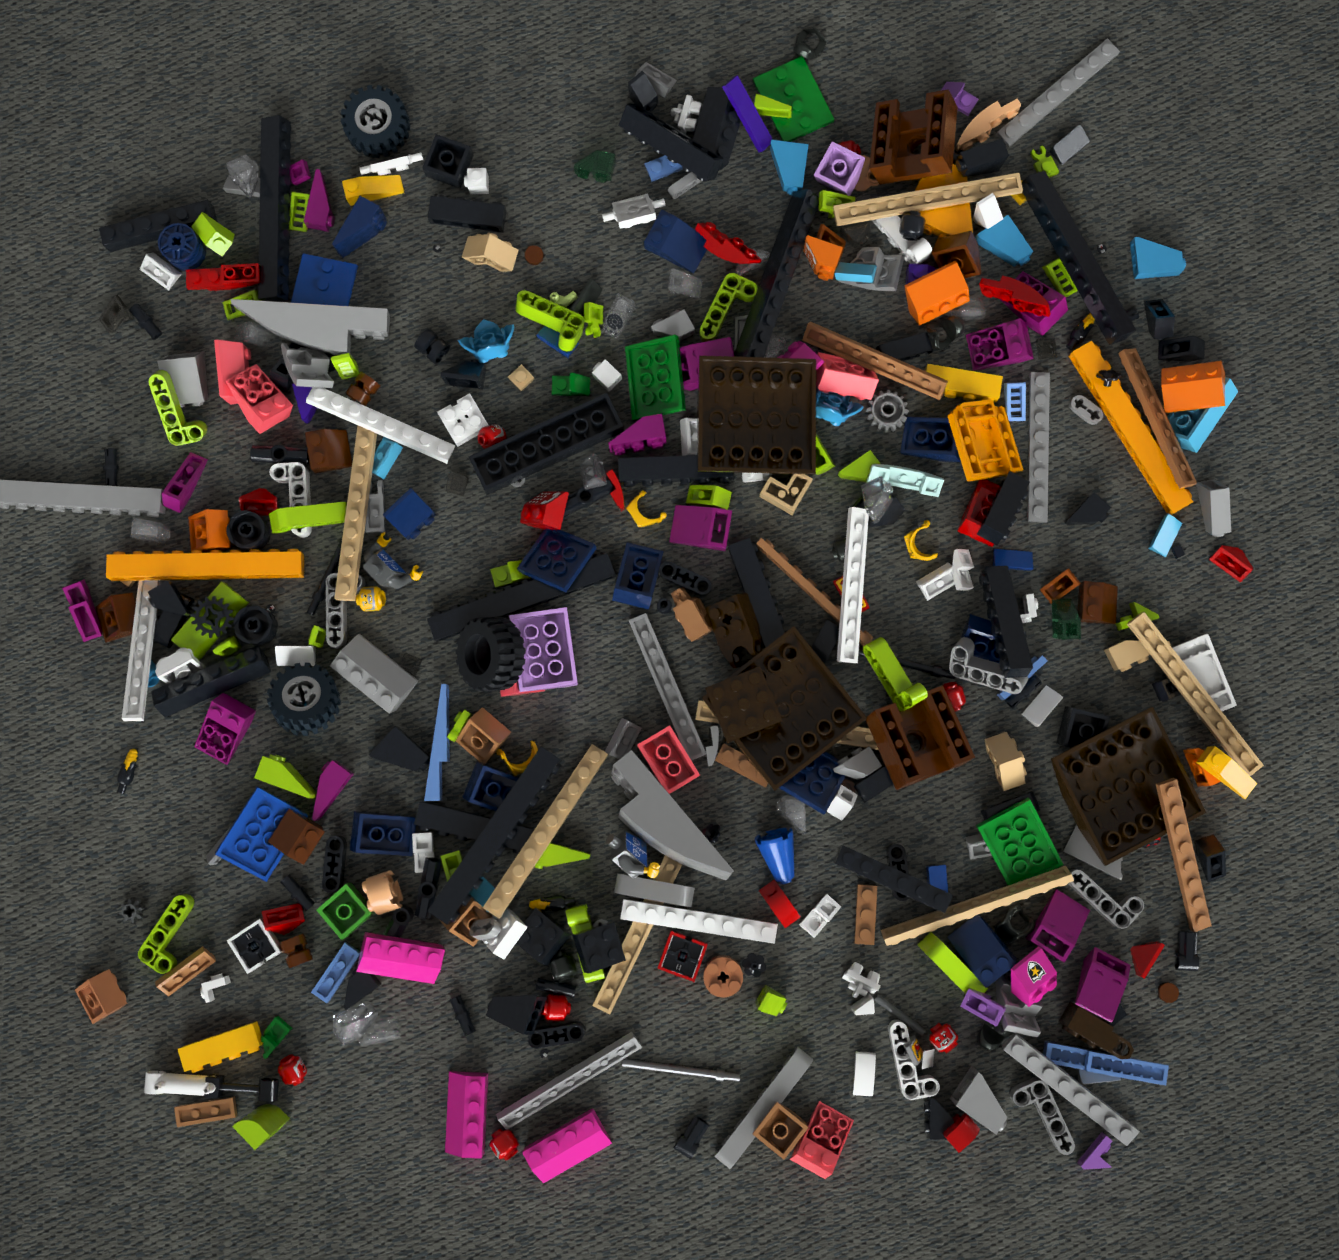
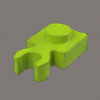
[1031,146,1059,178]
[584,302,603,338]
[447,710,473,742]

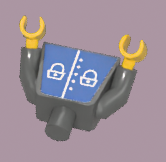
[363,532,423,589]
[606,831,660,879]

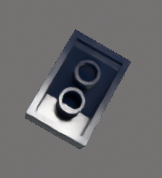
[332,196,387,258]
[644,210,707,274]
[900,417,961,462]
[382,488,436,540]
[612,542,664,610]
[462,761,519,811]
[350,811,416,856]
[947,914,1017,988]

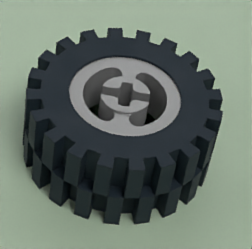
[341,85,410,158]
[267,662,341,736]

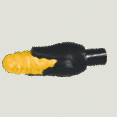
[1066,313,1095,350]
[117,749,138,794]
[529,895,576,911]

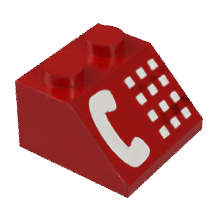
[520,491,569,530]

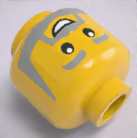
[356,586,386,612]

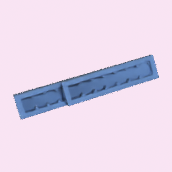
[424,684,450,801]
[1043,1041,1169,1086]

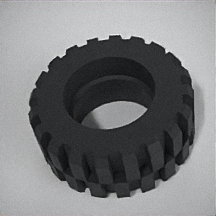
[455,617,526,692]

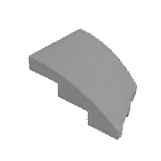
[838,247,904,291]
[281,343,334,388]
[1063,825,1123,880]
[996,975,1043,1037]

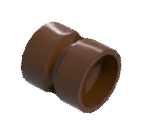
[345,371,380,406]
[280,933,313,969]

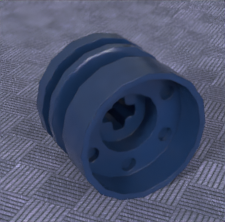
[158,223,206,271]

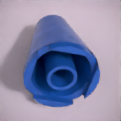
[755,828,794,884]

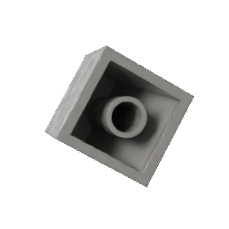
[157,351,208,407]
[950,1066,1007,1134]

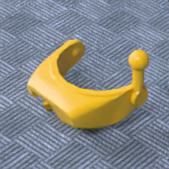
[626,490,667,527]
[904,520,938,561]
[496,741,538,776]

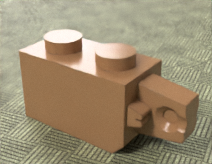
[671,587,713,642]

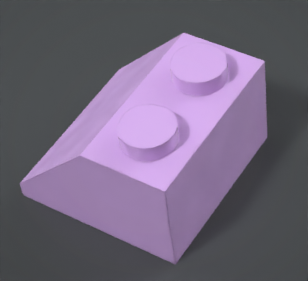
[814,142,865,196]

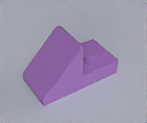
[942,82,979,116]
[960,988,1006,1026]
[1077,1132,1112,1169]

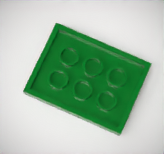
[752,56,834,142]
[625,335,686,421]
[976,798,1064,886]

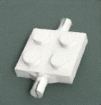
[359,152,423,176]
[602,194,666,229]

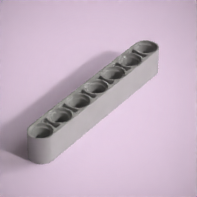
[714,1046,813,1169]

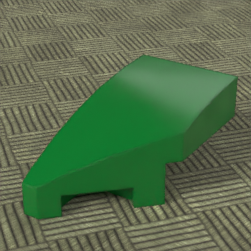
[261,1016,292,1060]

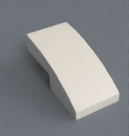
[953,549,974,591]
[412,832,435,873]
[799,894,841,938]
[853,1051,876,1096]

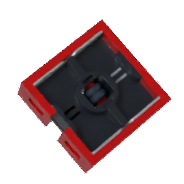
[657,930,708,982]

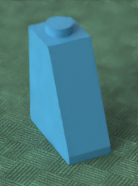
[770,140,809,195]
[975,215,1033,267]
[1130,237,1186,279]

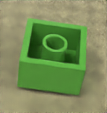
[316,883,375,940]

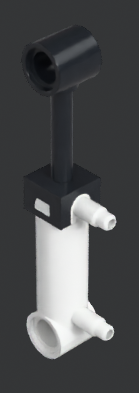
[144,1071,279,1102]

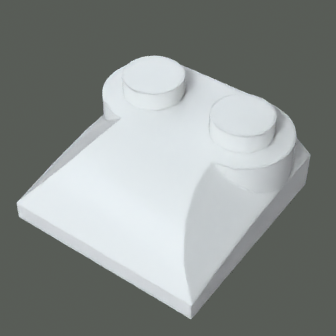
[155,648,206,684]

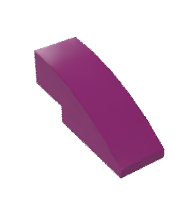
[62,579,103,642]

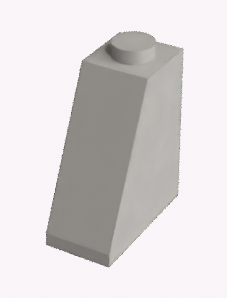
[1196,479,1231,537]

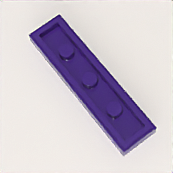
[722,75,773,152]

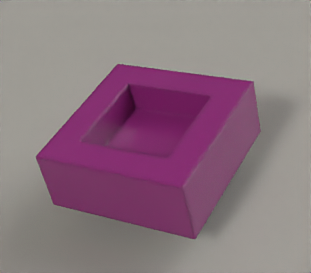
[290,159,311,186]

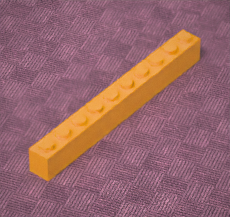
[1068,341,1193,515]
[106,549,304,581]

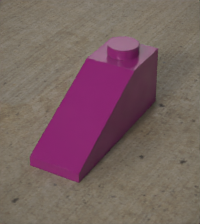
[303,169,335,232]
[162,452,208,513]
[312,760,354,821]

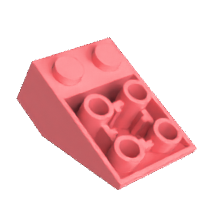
[226,364,293,434]
[790,1101,854,1179]

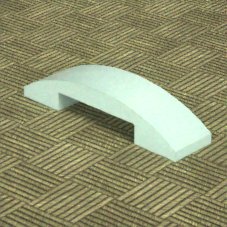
[866,464,944,497]

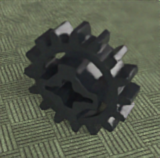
[190,596,235,638]

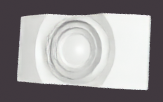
[1172,634,1237,720]

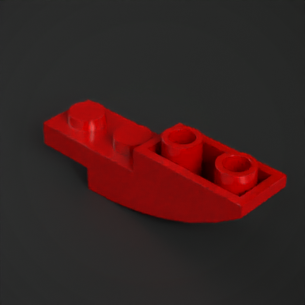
[695,222,762,264]
[186,263,260,291]
[979,276,1051,317]

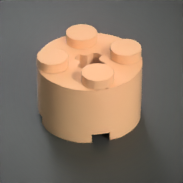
[362,870,403,915]

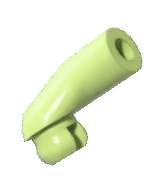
[549,291,578,307]

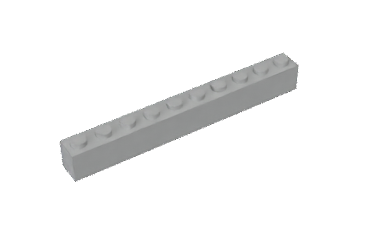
[0,480,166,517]

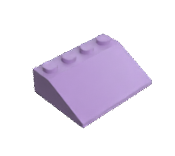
[509,607,578,692]

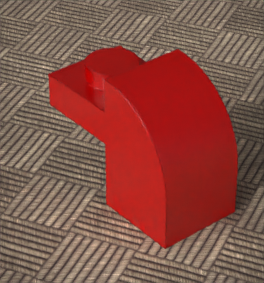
[759,880,800,928]
[942,1113,980,1153]

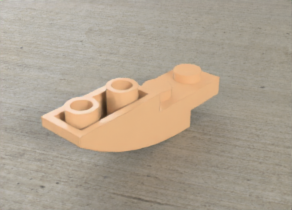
[955,98,1021,152]

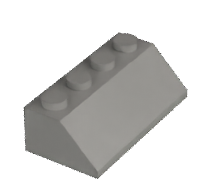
[330,634,418,714]

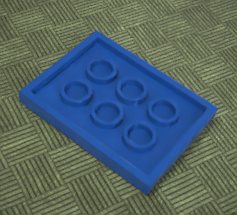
[291,254,358,306]
[215,786,308,882]

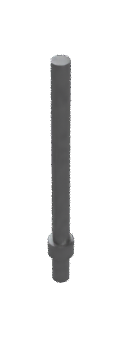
[622,1059,740,1082]

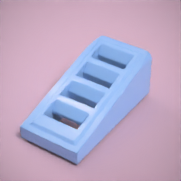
[1004,382,1026,421]

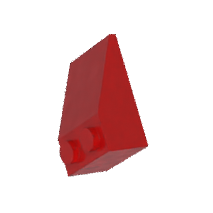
[957,479,1000,547]

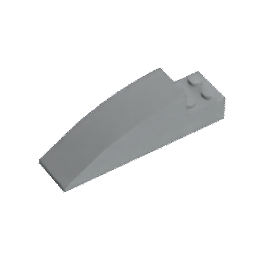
[231,299,390,355]
[611,750,734,880]

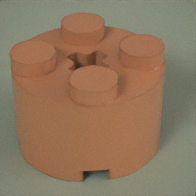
[703,955,743,998]

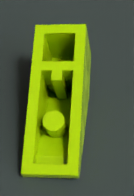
[535,842,591,869]
[755,985,787,1016]

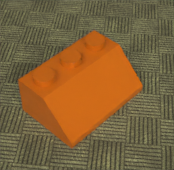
[904,261,970,326]
[1161,361,1225,413]

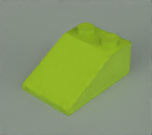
[254,754,317,798]

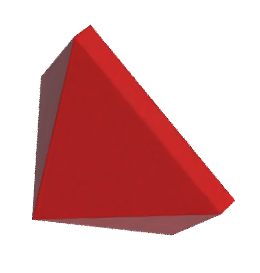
[239,488,279,515]
[1209,545,1253,582]
[261,903,305,935]
[1130,941,1165,979]

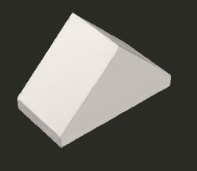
[973,193,1003,229]

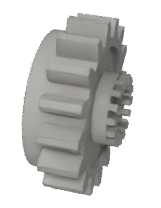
[866,390,909,433]

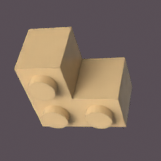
[462,233,518,272]
[759,474,813,515]
[985,732,1027,791]

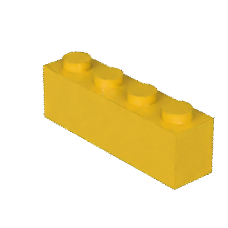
[925,364,1003,402]
[178,1021,263,1073]

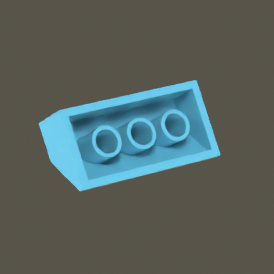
[1167,377,1238,453]

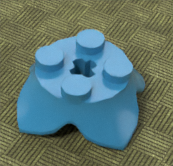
[458,319,514,363]
[816,386,864,426]

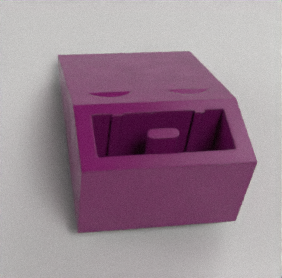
[1000,271,1068,336]
[966,318,1034,371]
[680,337,734,391]
[608,414,666,456]
[669,505,732,552]
[194,693,256,765]
[1025,889,1090,962]
[1075,947,1131,1023]

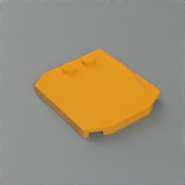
[947,400,1023,481]

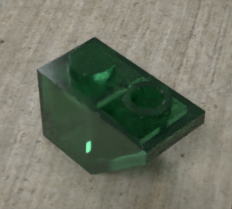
[574,150,616,183]
[1052,598,1081,640]

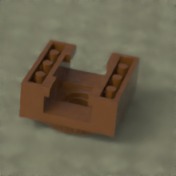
[869,89,958,185]
[866,686,975,790]

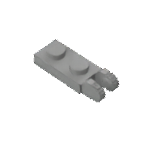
[365,480,386,533]

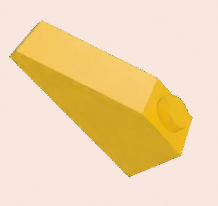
[342,175,404,206]
[1196,746,1257,799]

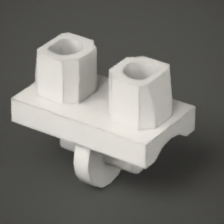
[670,95,702,135]
[842,962,881,998]

